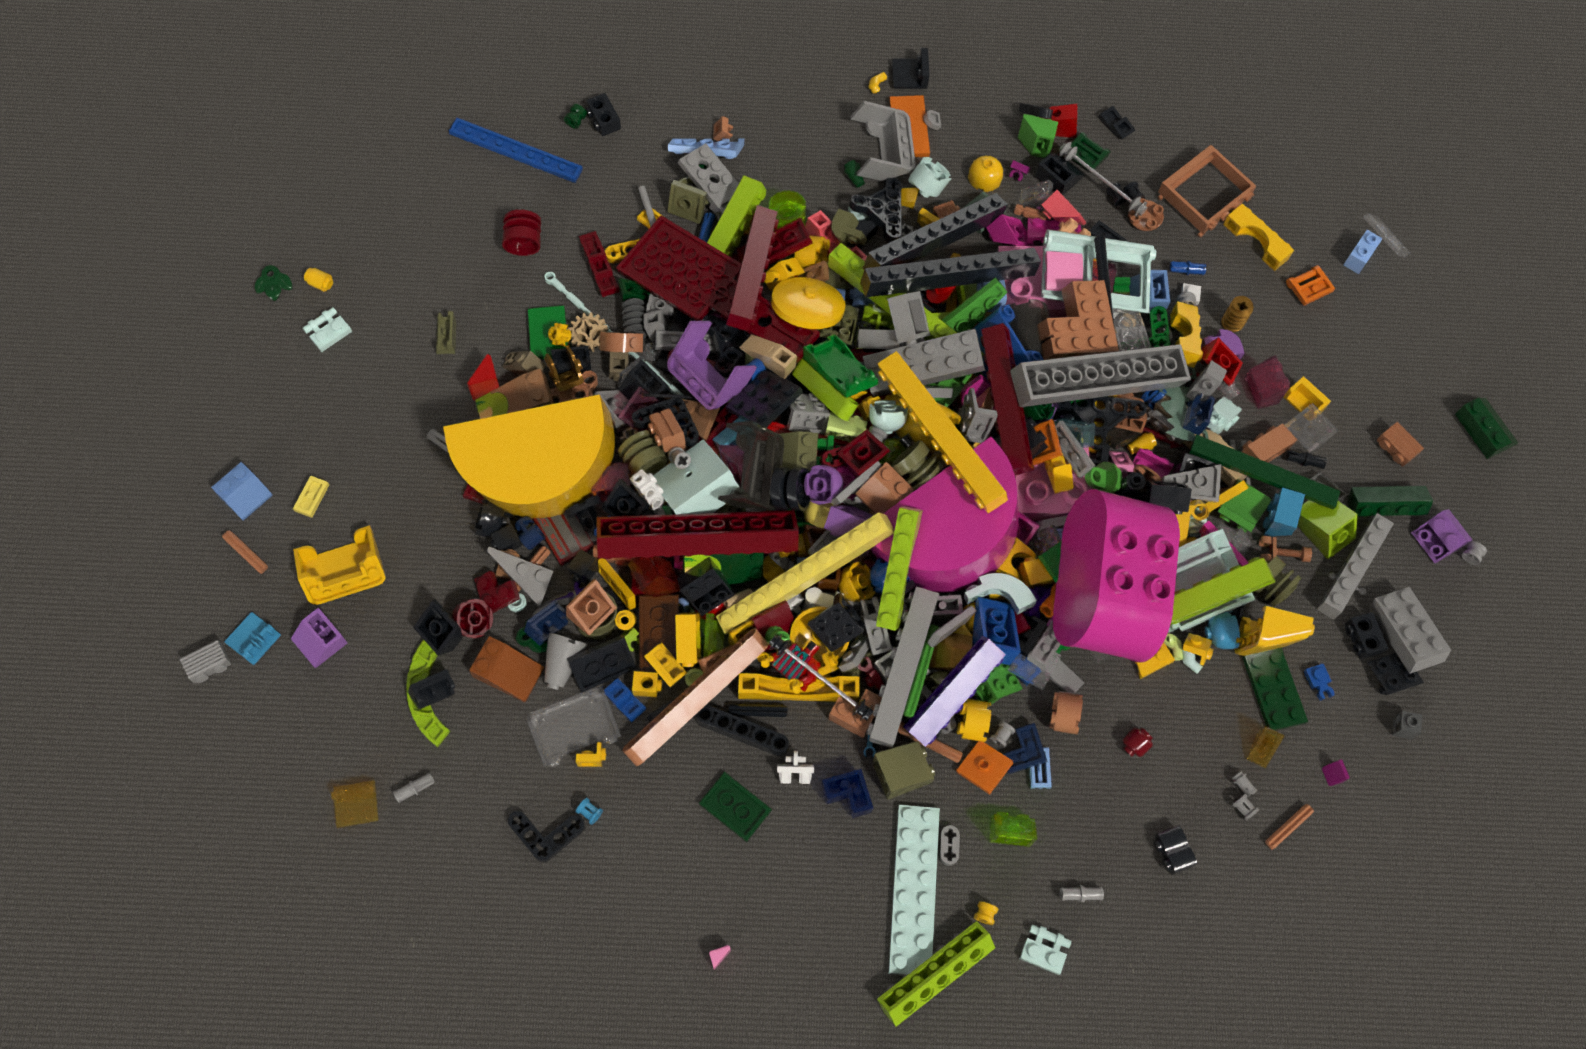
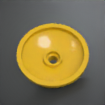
[790,606,849,663]

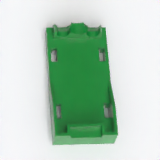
[803,334,878,398]

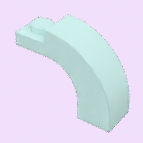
[964,573,1036,615]

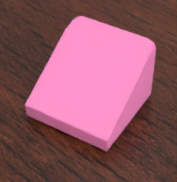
[709,945,731,970]

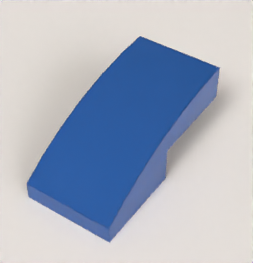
[603,678,646,723]

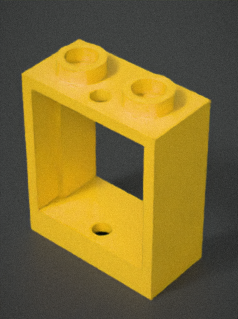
[675,612,701,667]

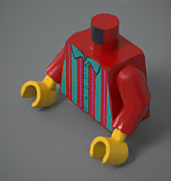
[758,641,821,694]

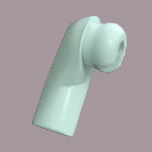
[1182,650,1203,674]

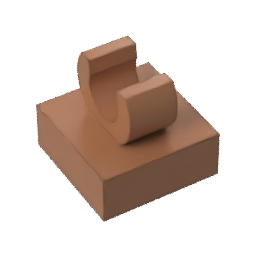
[713,116,733,141]

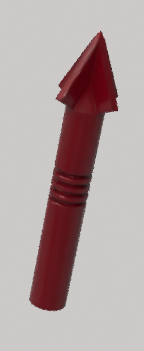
[1142,426,1185,448]

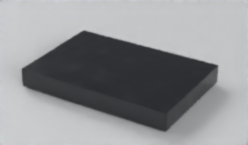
[567,634,636,693]

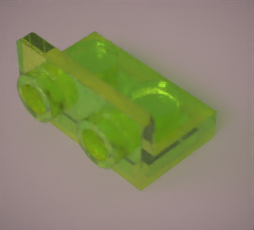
[703,613,724,657]

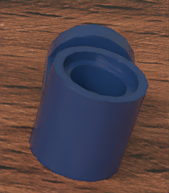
[515,517,546,550]

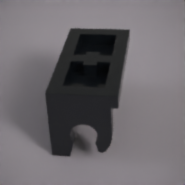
[551,346,592,375]
[1018,615,1048,660]
[408,669,456,710]

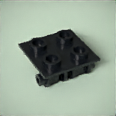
[1368,653,1424,695]

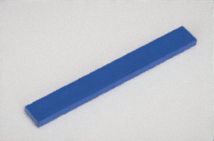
[449,118,583,183]

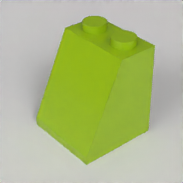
[1297,500,1357,559]

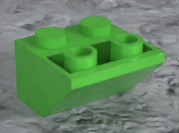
[1018,114,1058,158]

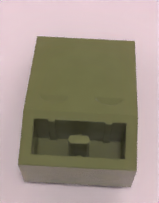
[816,305,859,345]

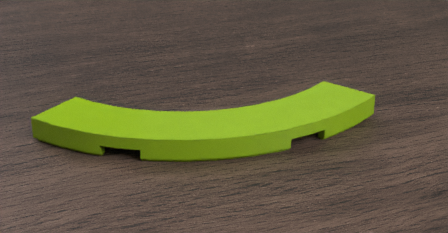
[406,639,450,748]

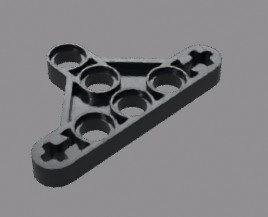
[849,178,901,243]
[703,314,768,377]
[1054,396,1147,450]

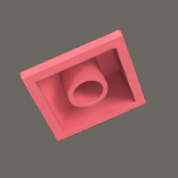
[1041,190,1086,225]

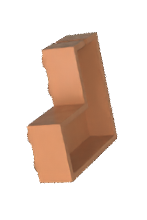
[1036,280,1119,360]

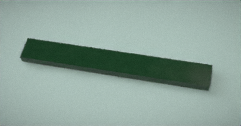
[1189,434,1340,510]

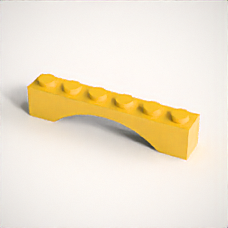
[738,673,859,702]

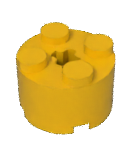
[794,235,830,269]
[957,699,991,742]

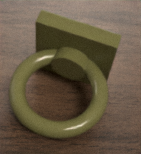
[667,176,710,224]

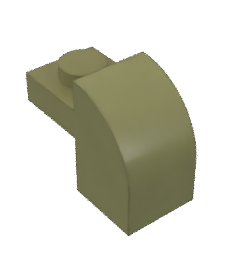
[831,209,867,246]

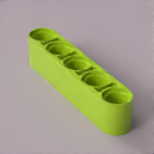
[792,357,859,421]

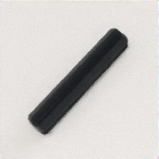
[728,704,788,717]

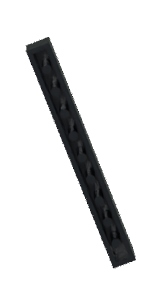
[863,193,1008,269]
[860,248,1041,298]

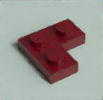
[474,571,520,613]

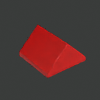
[467,354,500,401]

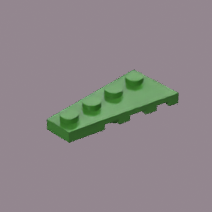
[941,278,1007,333]

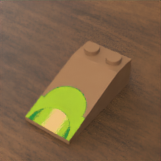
[475,369,554,419]

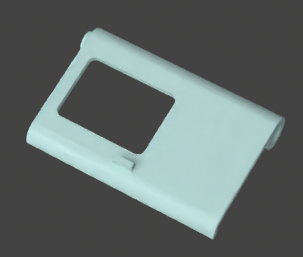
[1041,229,1156,314]

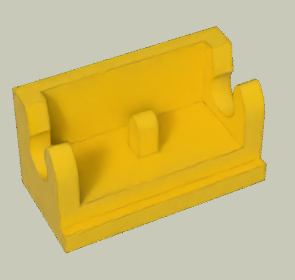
[644,643,687,687]

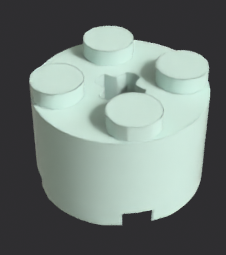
[908,157,951,198]

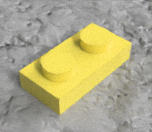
[293,476,329,518]

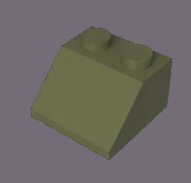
[774,431,818,472]

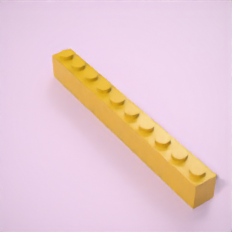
[877,351,1008,513]

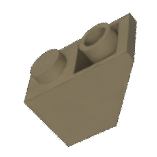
[502,351,546,376]

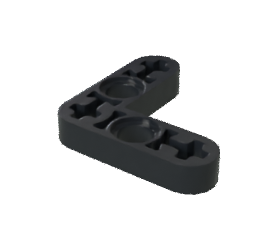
[632,398,699,447]
[508,811,586,862]

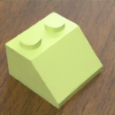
[824,412,867,442]

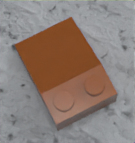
[469,636,544,702]

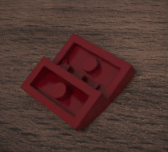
[751,600,794,653]

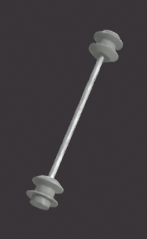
[1059,142,1148,216]

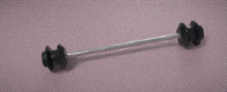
[768,634,873,721]

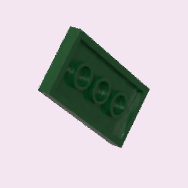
[1243,648,1308,732]

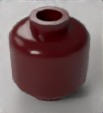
[1123,727,1153,757]

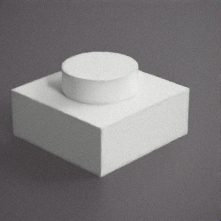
[1181,283,1201,305]

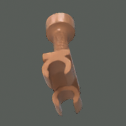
[1259,536,1312,563]

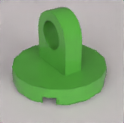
[1085,462,1122,494]

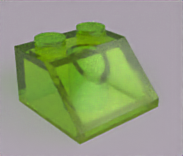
[989,812,1037,847]

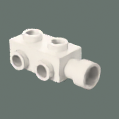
[630,469,665,515]

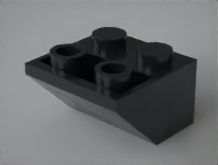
[1035,153,1084,195]
[619,360,671,409]
[677,557,735,616]

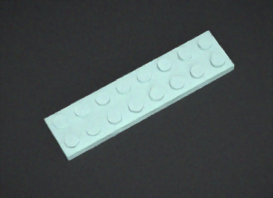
[888,805,940,975]

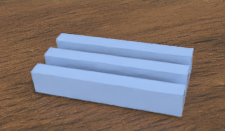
[1029,747,1052,789]

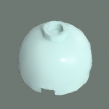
[869,400,908,434]

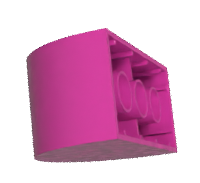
[870,437,1019,593]

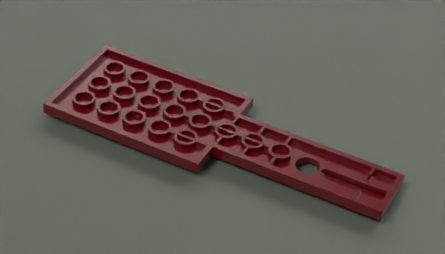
[616,215,820,363]

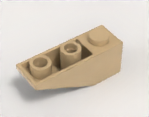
[740,334,797,379]

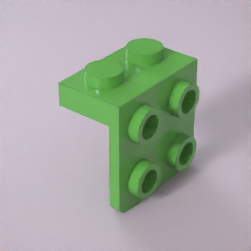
[1218,480,1271,533]

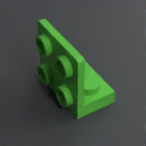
[975,664,1022,708]

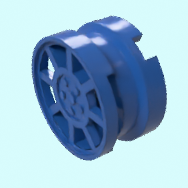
[1141,389,1167,409]

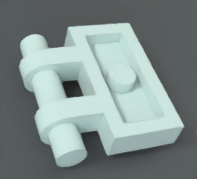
[302,307,352,352]
[1019,925,1072,975]

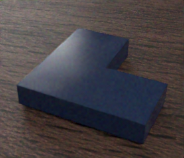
[1003,723,1048,774]

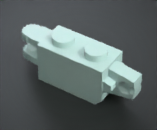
[1207,397,1241,435]

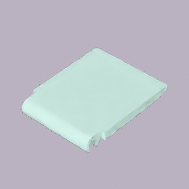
[1168,529,1255,633]

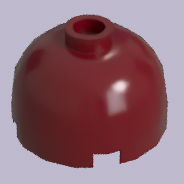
[452,598,493,639]

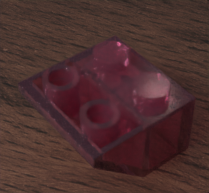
[1244,355,1290,409]

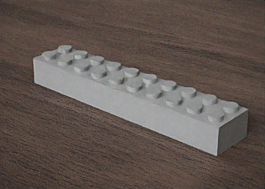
[1010,344,1191,407]

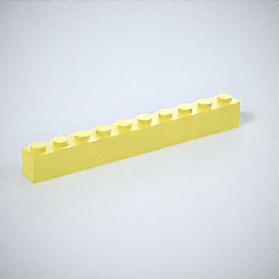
[716,512,895,634]

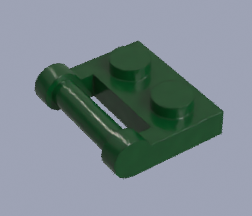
[1071,132,1111,173]

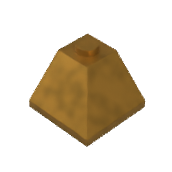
[928,633,972,672]

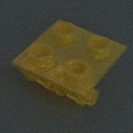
[331,780,379,828]

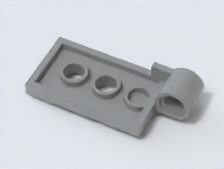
[678,144,739,221]

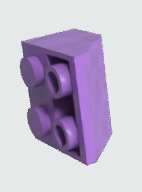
[1412,509,1472,563]
[291,608,348,668]

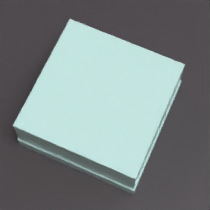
[653,439,743,514]

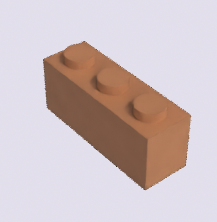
[1242,423,1297,463]

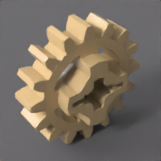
[568,312,609,352]

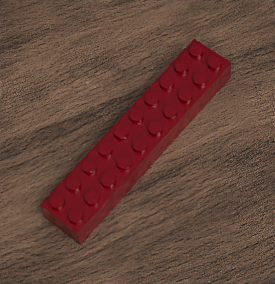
[597,510,799,559]

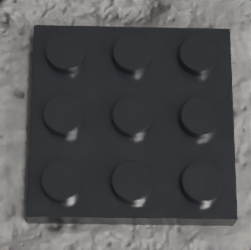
[725,370,803,431]

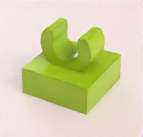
[621,628,639,652]

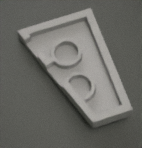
[1162,464,1221,503]

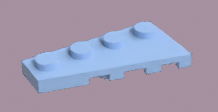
[668,139,744,159]

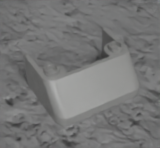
[851,101,916,181]

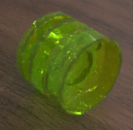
[769,190,806,231]

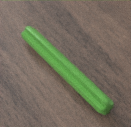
[903,625,939,718]

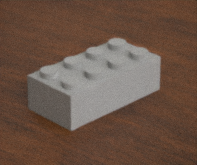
[1369,587,1451,674]

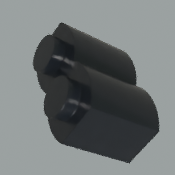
[1154,825,1198,875]

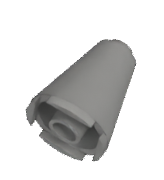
[544,633,587,690]

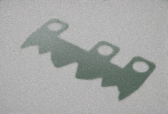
[1159,366,1209,442]

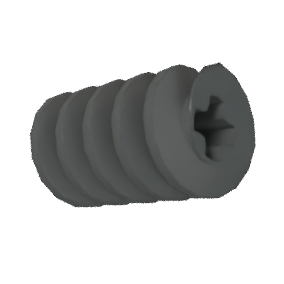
[621,298,646,339]

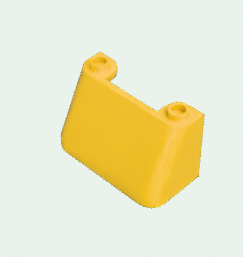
[293,525,386,605]
[1234,606,1315,656]

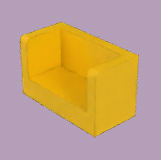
[1283,376,1331,422]

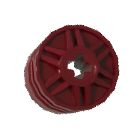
[502,210,541,256]

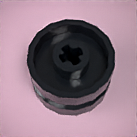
[770,467,811,511]

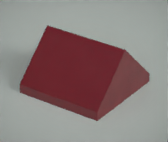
[837,429,890,477]

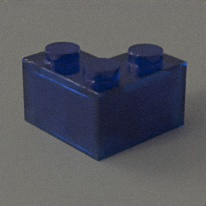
[821,769,873,818]

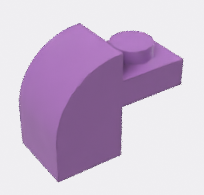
[1201,329,1244,359]

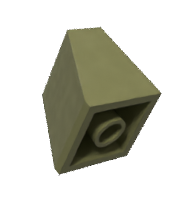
[872,741,935,800]

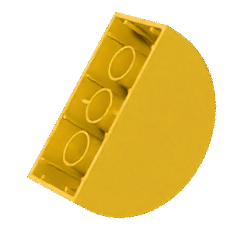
[443,395,615,518]

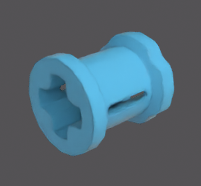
[576,798,603,825]

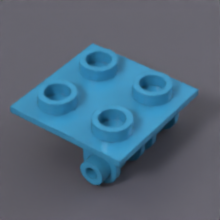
[224,612,281,665]

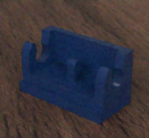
[1182,393,1215,435]
[524,600,568,646]

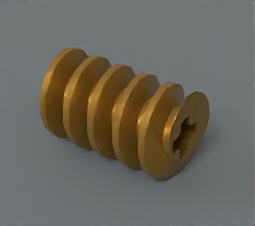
[1221,296,1254,332]

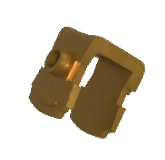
[544,345,584,392]

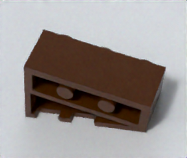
[802,525,841,593]

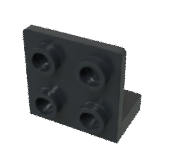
[892,48,929,89]
[808,592,864,652]

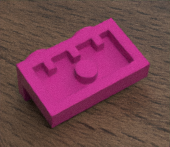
[1128,448,1174,479]

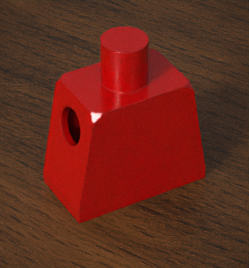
[1039,104,1077,138]

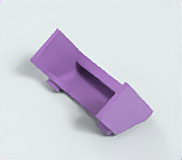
[667,321,757,410]

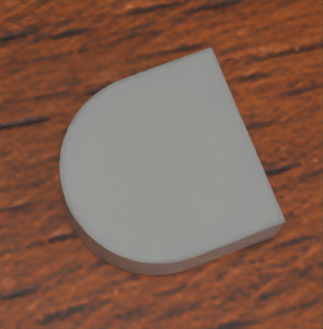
[923,110,941,130]

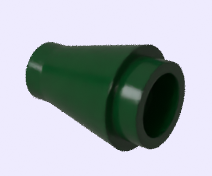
[844,160,865,188]

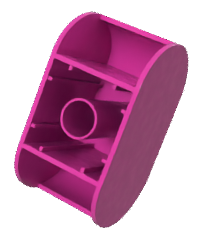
[1053,489,1180,663]

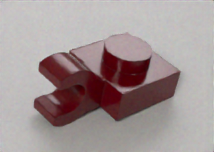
[856,656,884,690]

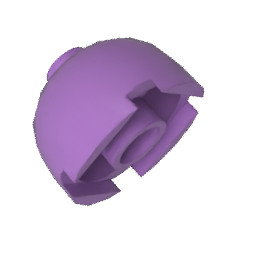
[804,465,843,505]

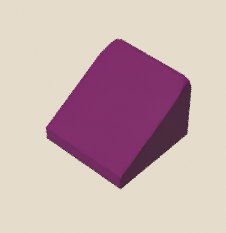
[1322,759,1350,786]

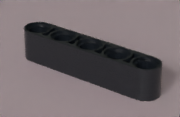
[696,705,789,756]

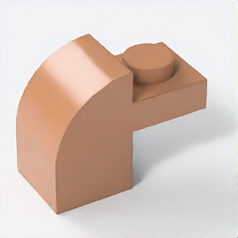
[600,332,643,352]

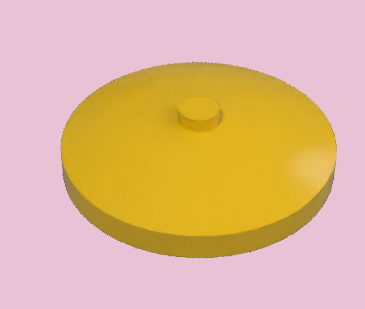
[771,277,845,329]

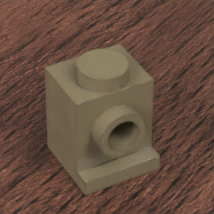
[609,352,629,382]

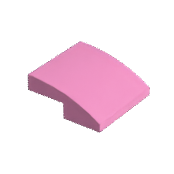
[1044,251,1083,291]

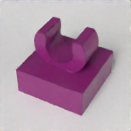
[1010,160,1030,182]

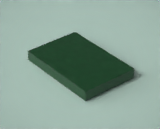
[699,772,772,843]

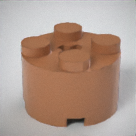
[1049,691,1083,735]

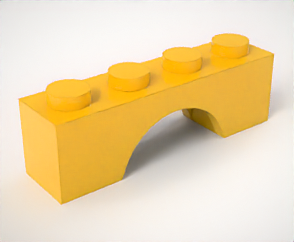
[1223,204,1294,271]
[1170,301,1203,368]

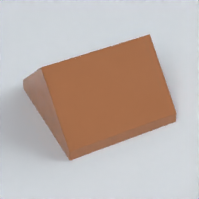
[566,579,617,635]

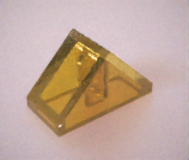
[1247,726,1284,768]

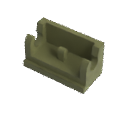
[436,311,456,354]

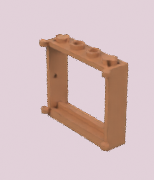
[1158,145,1256,238]

